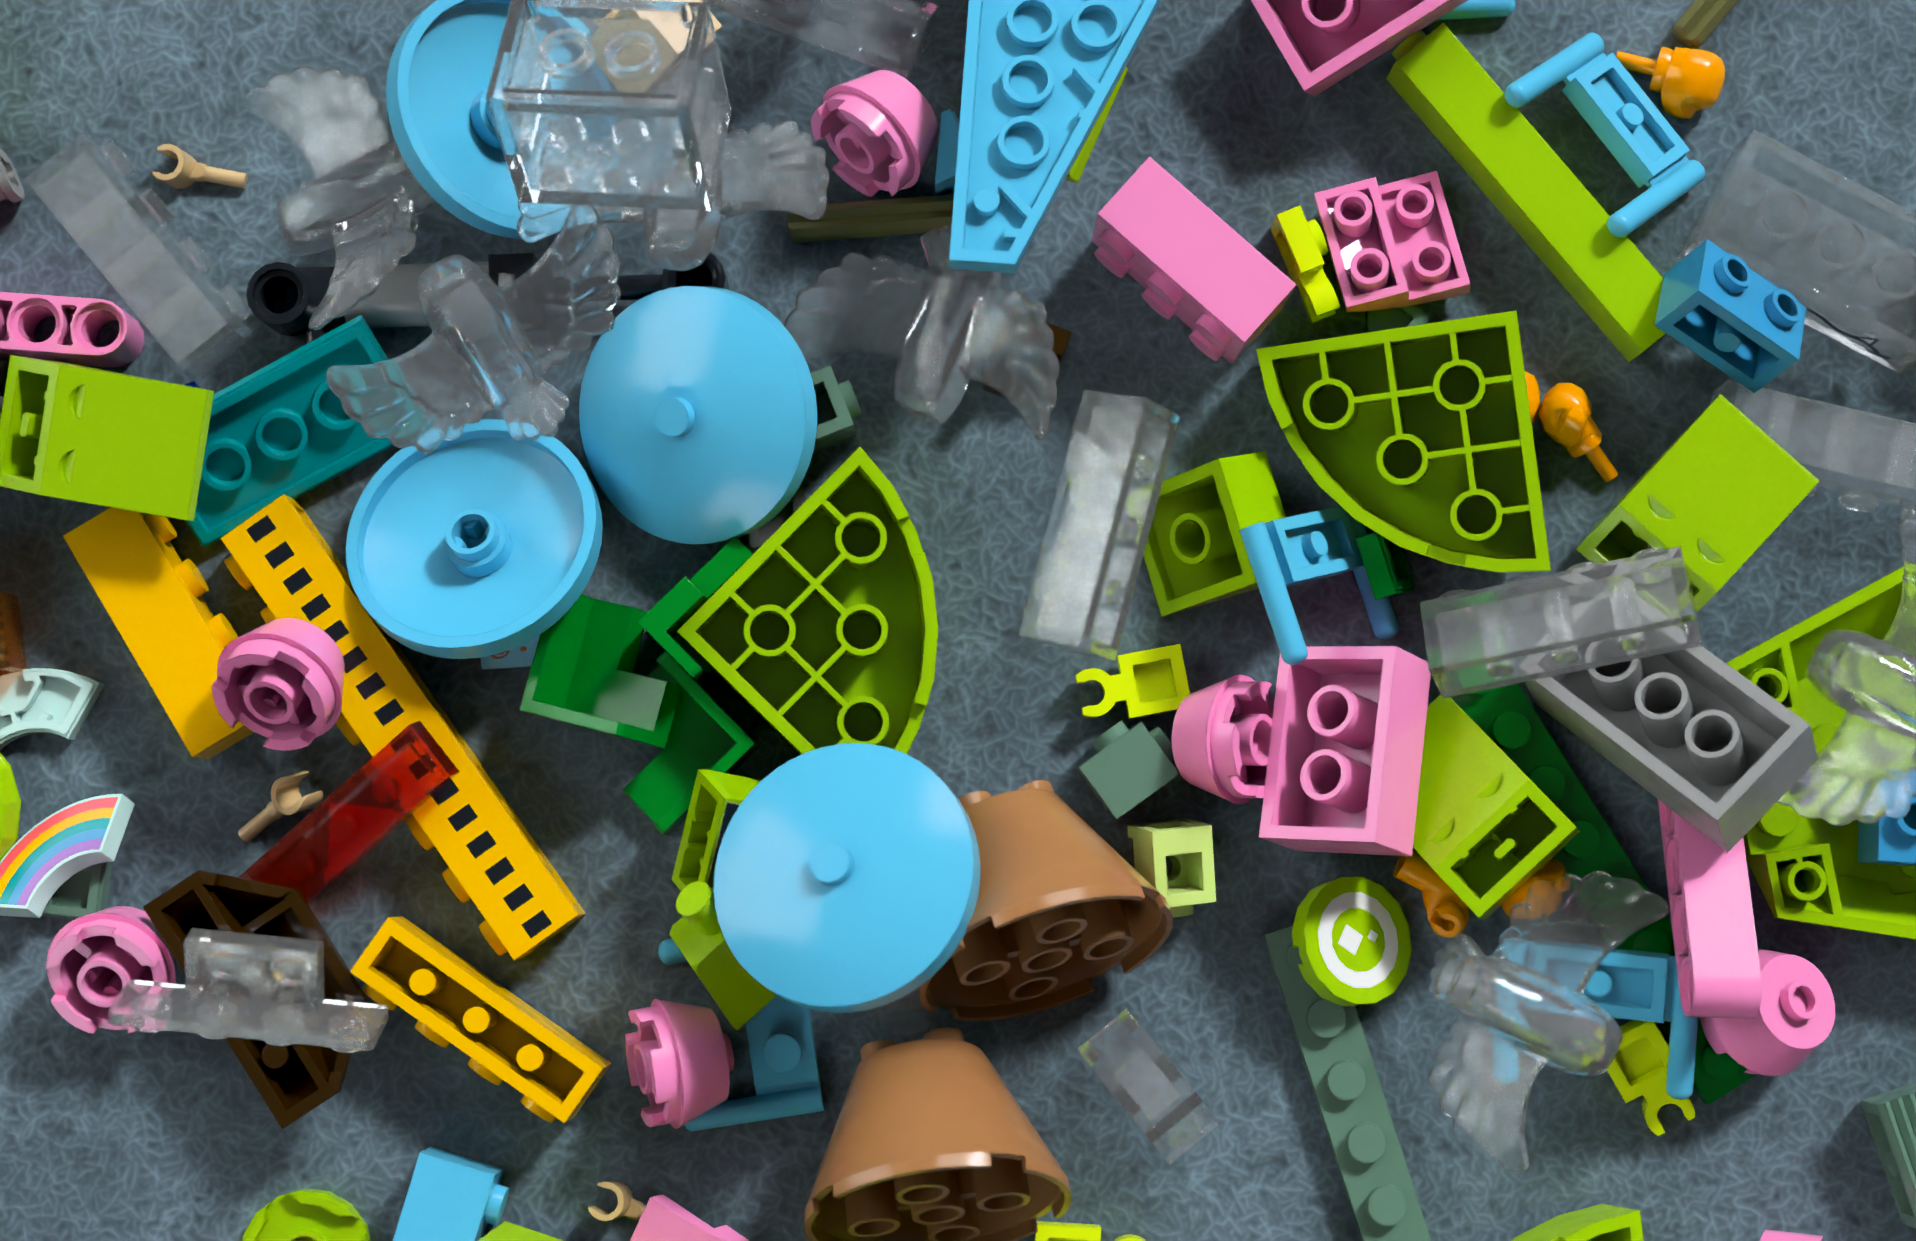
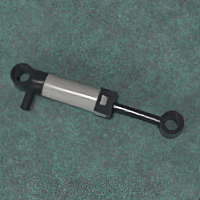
[246,247,730,345]

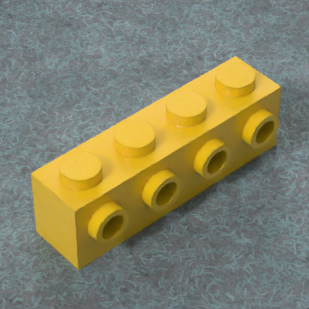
[63,507,254,759]
[350,916,612,1123]

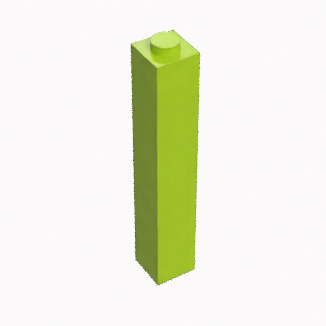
[1386,22,1665,362]

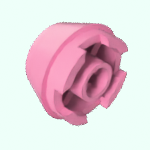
[811,70,939,197]
[212,618,345,751]
[1172,675,1274,804]
[45,906,176,1034]
[1700,948,1835,1076]
[625,999,734,1129]

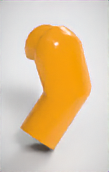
[1393,851,1469,938]

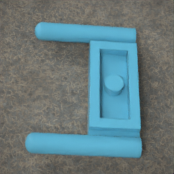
[1504,33,1705,238]
[1239,506,1399,665]
[658,939,825,1132]
[1495,939,1698,1100]

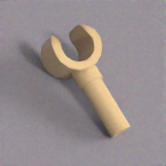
[152,144,248,189]
[238,771,323,843]
[588,1180,646,1221]

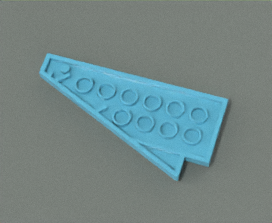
[949,0,1162,273]

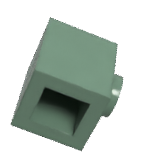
[810,365,863,453]
[1077,720,1179,821]

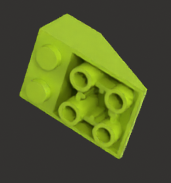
[0,355,214,521]
[1576,394,1820,630]
[1413,691,1580,920]

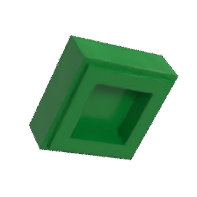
[1356,532,1415,600]

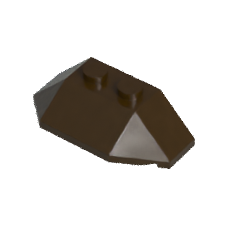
[143,870,367,1129]

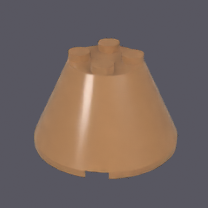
[917,780,1173,1021]
[804,1027,1071,1241]

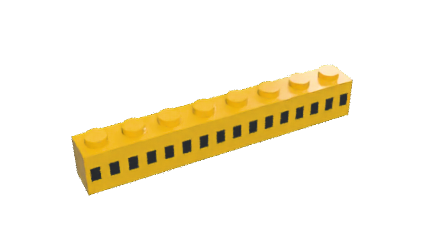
[220,494,586,960]

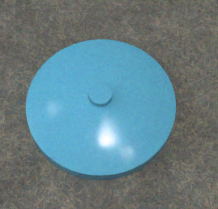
[386,0,629,239]
[579,286,817,544]
[346,419,603,659]
[714,743,981,1013]

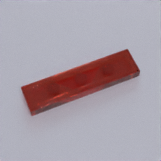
[239,721,460,905]

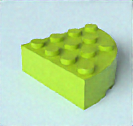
[1256,310,1551,573]
[677,447,938,755]

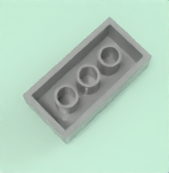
[1519,578,1818,853]

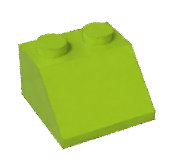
[1125,451,1286,617]

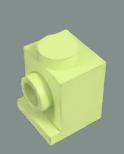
[1127,818,1216,917]

